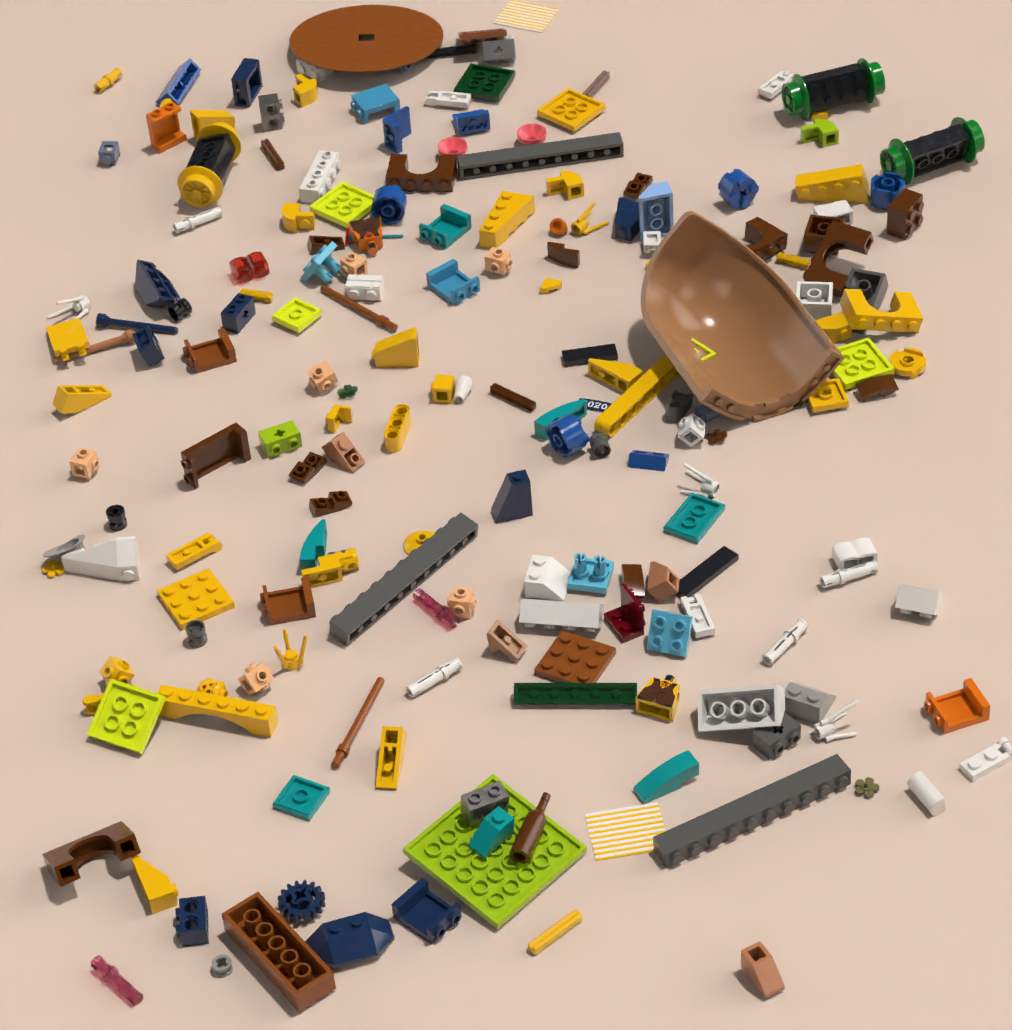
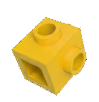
[99,656,135,685]

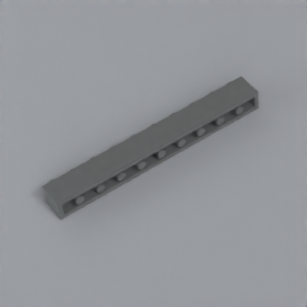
[457,132,624,180]
[329,512,478,646]
[653,754,851,868]

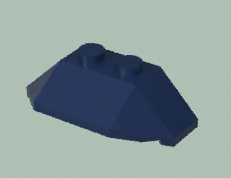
[135,259,181,308]
[305,912,395,968]

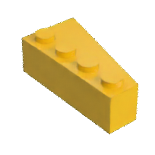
[795,164,870,203]
[479,191,535,248]

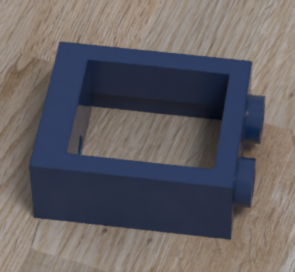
[231,58,263,107]

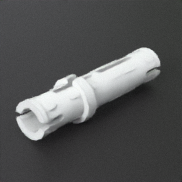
[173,206,222,233]
[819,560,878,589]
[762,619,808,665]
[406,657,463,698]

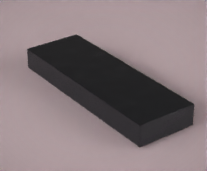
[562,343,618,367]

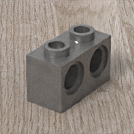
[258,93,285,132]
[460,781,509,826]

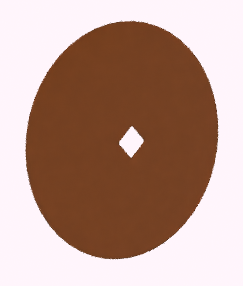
[289,5,444,72]

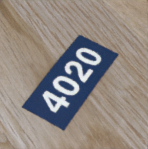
[579,398,612,412]

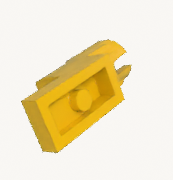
[301,548,359,588]

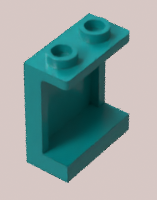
[419,204,472,249]

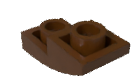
[623,173,653,198]
[547,242,580,268]
[855,374,899,401]
[289,452,327,483]
[309,491,352,516]
[621,564,645,599]

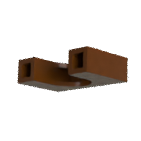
[385,154,458,192]
[745,217,788,260]
[803,220,874,298]
[42,821,141,887]

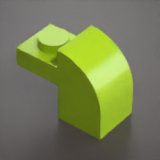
[800,119,839,147]

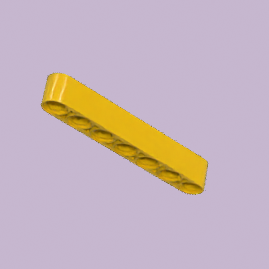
[594,356,680,437]

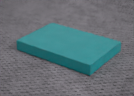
[663,493,725,544]

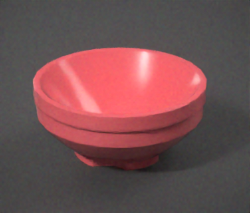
[517,124,547,145]
[438,137,468,156]

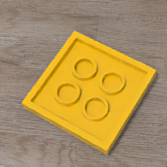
[537,88,606,132]
[156,568,235,630]

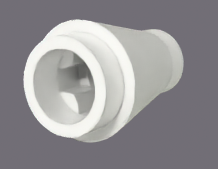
[453,375,473,403]

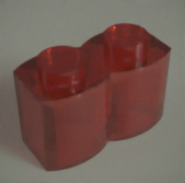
[229,252,270,284]

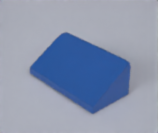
[628,450,669,471]

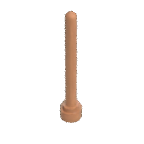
[52,329,135,364]

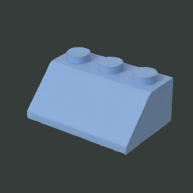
[638,181,674,241]

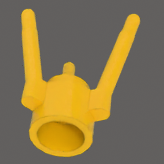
[571,202,609,235]
[274,629,308,671]

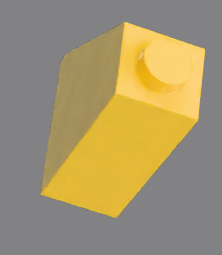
[190,110,235,139]
[372,327,420,367]

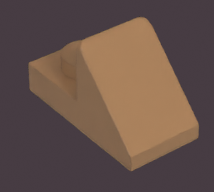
[486,620,527,662]

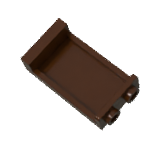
[181,422,251,489]

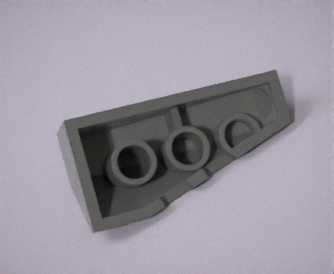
[846,268,889,335]

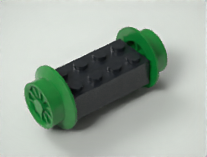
[782,58,885,119]
[880,117,985,185]

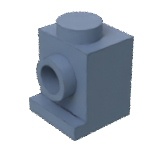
[98,141,121,165]

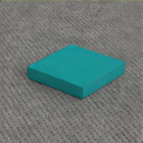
[272,775,330,821]

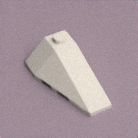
[61,536,141,581]

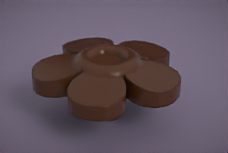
[706,429,728,444]

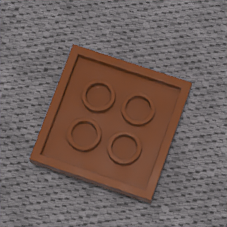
[458,28,507,43]
[534,630,616,683]

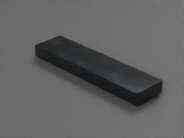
[676,546,739,598]

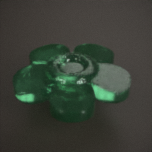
[337,385,358,398]

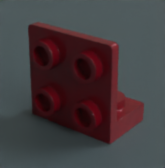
[604,583,646,643]

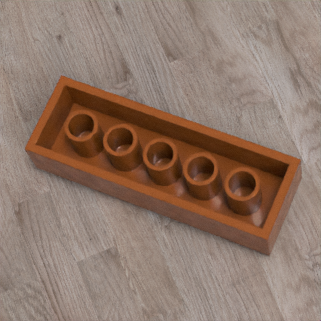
[221,892,336,1012]

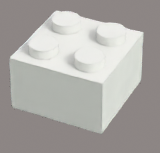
[796,281,833,320]

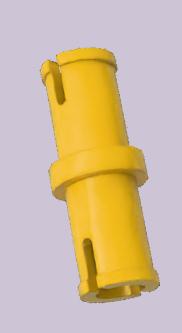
[94,68,123,93]

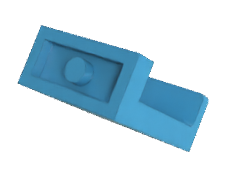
[350,84,400,124]
[426,259,480,306]

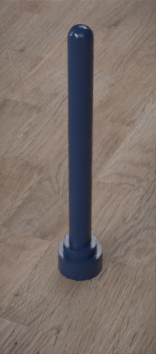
[96,313,178,334]

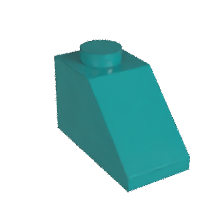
[468,806,514,859]

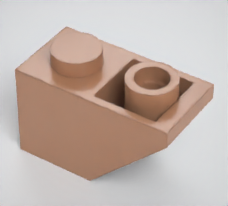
[321,432,365,473]
[647,561,679,602]
[741,941,785,999]

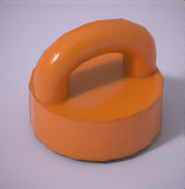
[549,218,568,236]

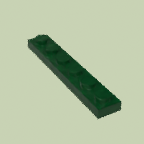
[513,683,637,705]

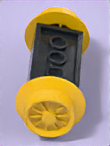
[177,122,241,207]

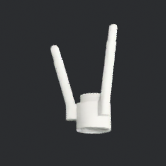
[47,295,91,319]
[680,463,720,498]
[813,700,858,742]

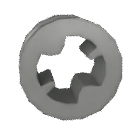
[212,955,233,977]

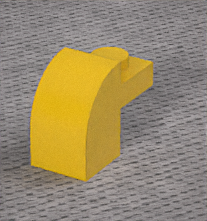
[293,73,318,107]
[546,171,584,200]
[281,203,316,233]

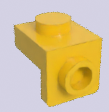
[325,404,353,433]

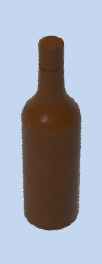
[509,792,551,864]

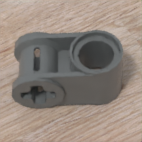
[666,390,693,423]

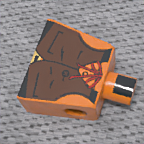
[349,216,383,255]

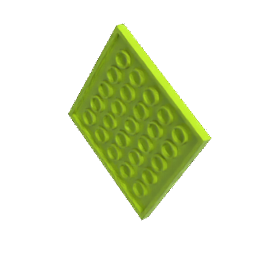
[403,774,587,930]

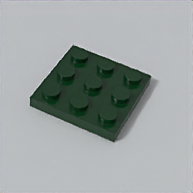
[454,63,515,102]

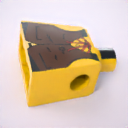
[636,675,680,722]

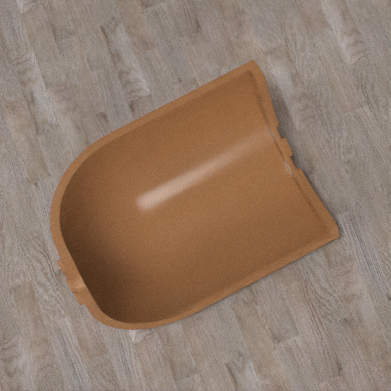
[641,211,845,421]

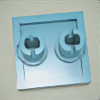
[301,241,341,284]
[567,553,614,594]
[646,609,693,657]

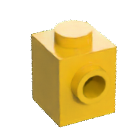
[431,374,455,403]

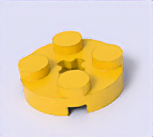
[890,348,927,379]

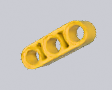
[384,404,411,453]

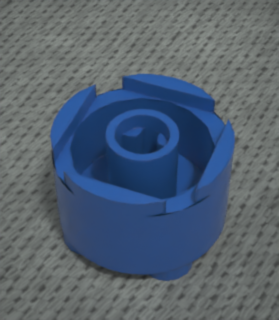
[718,169,759,209]
[870,172,905,209]
[371,185,407,225]
[546,414,590,458]

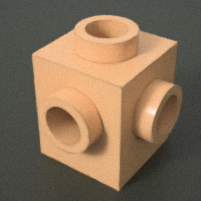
[484,247,513,275]
[340,252,368,277]
[307,360,338,392]
[70,447,99,479]
[447,587,477,619]
[237,662,274,695]

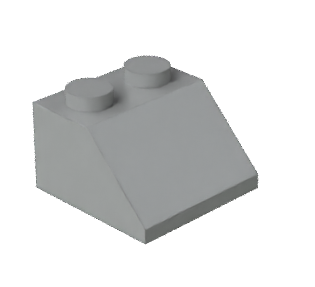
[785,682,836,724]

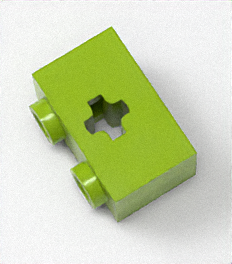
[258,420,302,458]

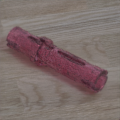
[413,588,460,628]
[91,955,143,1006]

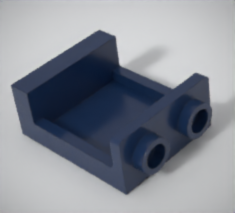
[391,878,462,945]

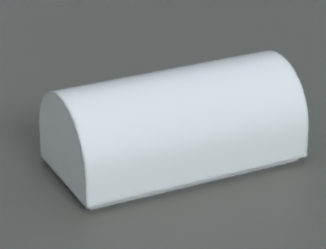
[907,771,946,816]

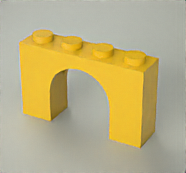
[840,289,924,333]

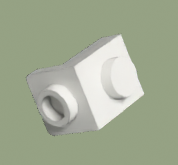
[643,231,661,254]

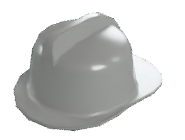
[43,535,85,562]

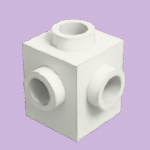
[678,413,706,447]

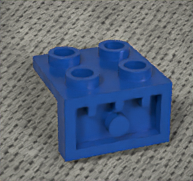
[382,106,411,154]
[452,109,490,135]

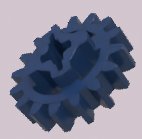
[278,880,326,923]

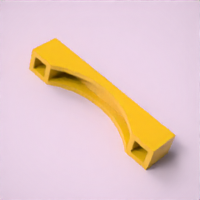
[157,684,278,737]

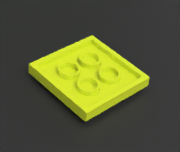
[309,181,374,228]
[832,337,895,390]
[87,678,166,755]

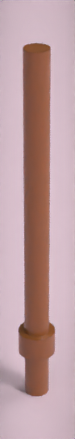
[320,285,398,331]
[331,677,385,768]

